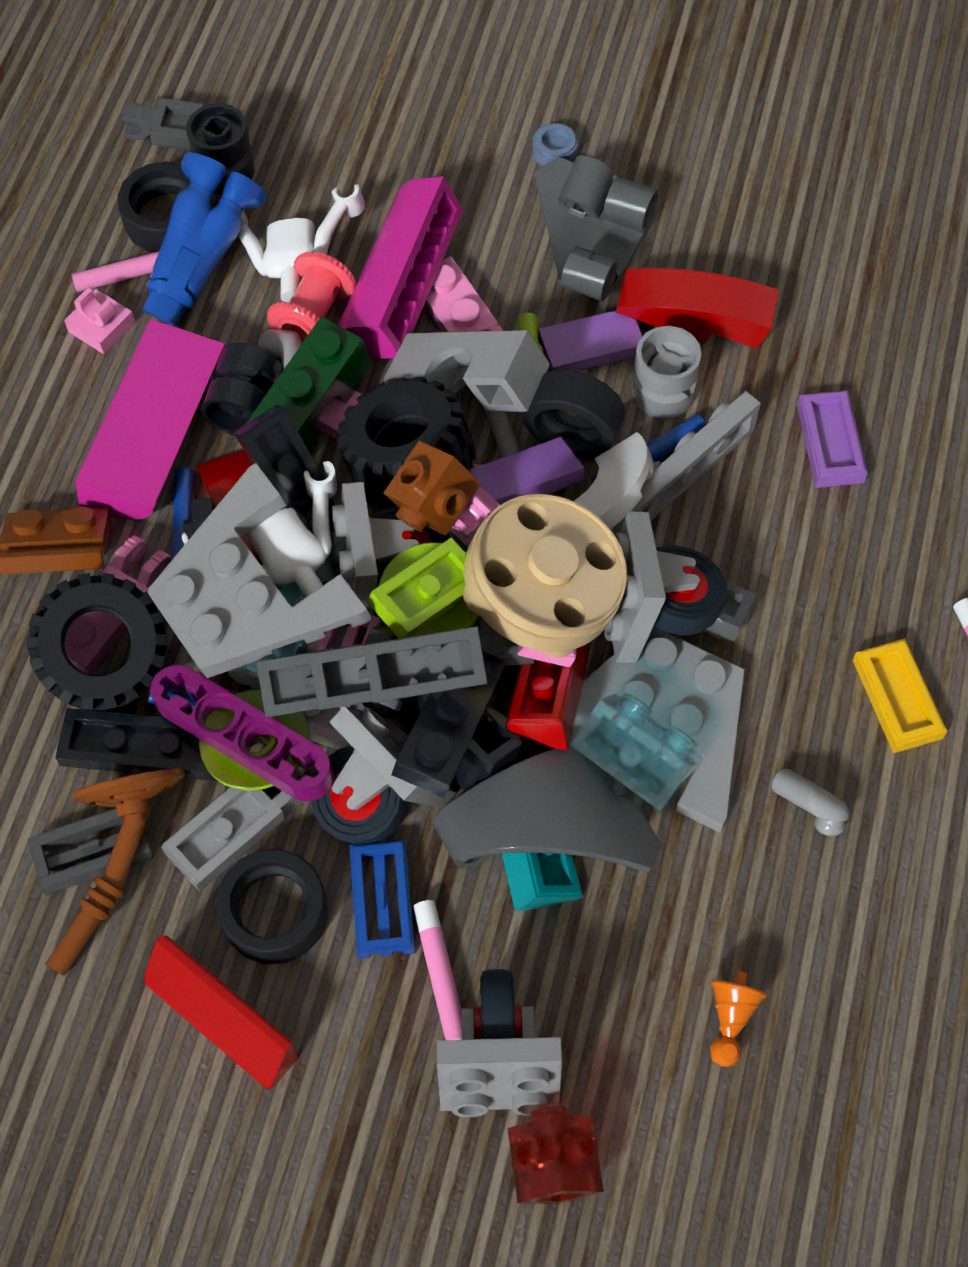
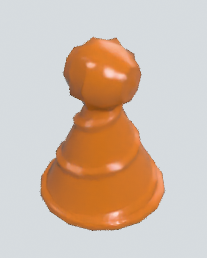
[710,971,768,1067]

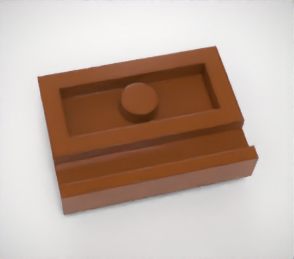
[0,506,112,575]

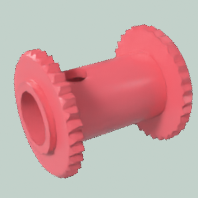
[266,251,356,343]

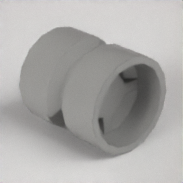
[631,326,702,419]

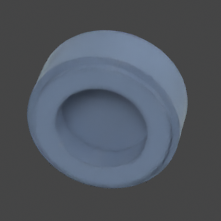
[532,123,578,166]

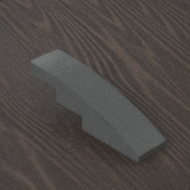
[256,626,487,718]

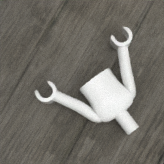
[238,184,365,303]
[181,461,337,598]

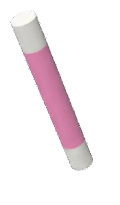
[413,900,462,1040]

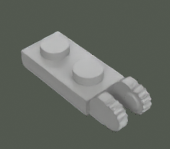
[161,776,305,892]

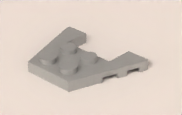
[147,463,372,678]
[530,627,744,833]

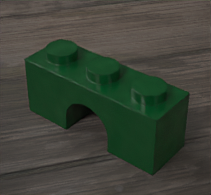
[236,316,373,454]

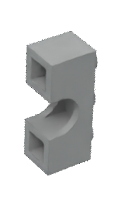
[383,330,550,412]

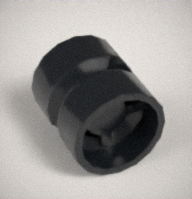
[186,103,255,194]
[200,343,283,436]

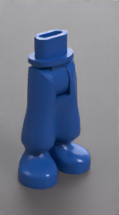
[142,152,268,327]

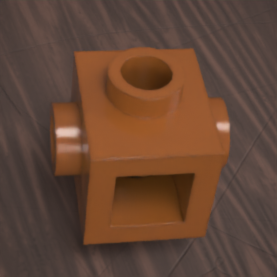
[383,441,481,536]

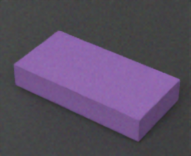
[538,310,642,371]
[797,390,868,488]
[470,437,584,505]

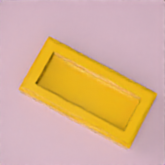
[853,638,947,754]

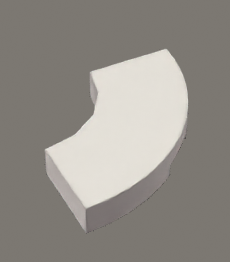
[574,432,654,529]

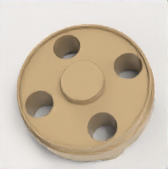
[463,494,627,658]

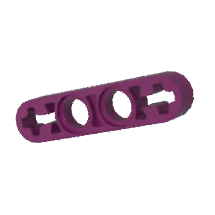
[150,665,334,801]

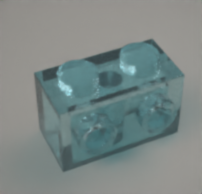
[570,693,704,812]

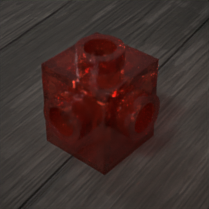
[508,1106,604,1204]

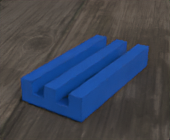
[349,840,415,959]

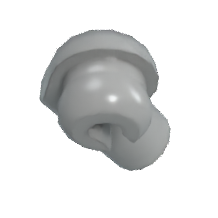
[258,328,302,368]
[772,769,850,836]

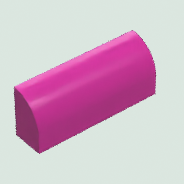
[338,176,464,359]
[75,319,225,520]

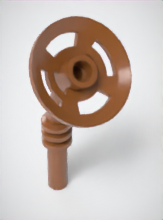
[45,768,185,976]

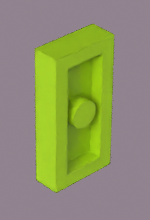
[367,538,466,638]

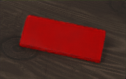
[507,642,591,751]
[144,935,298,1089]

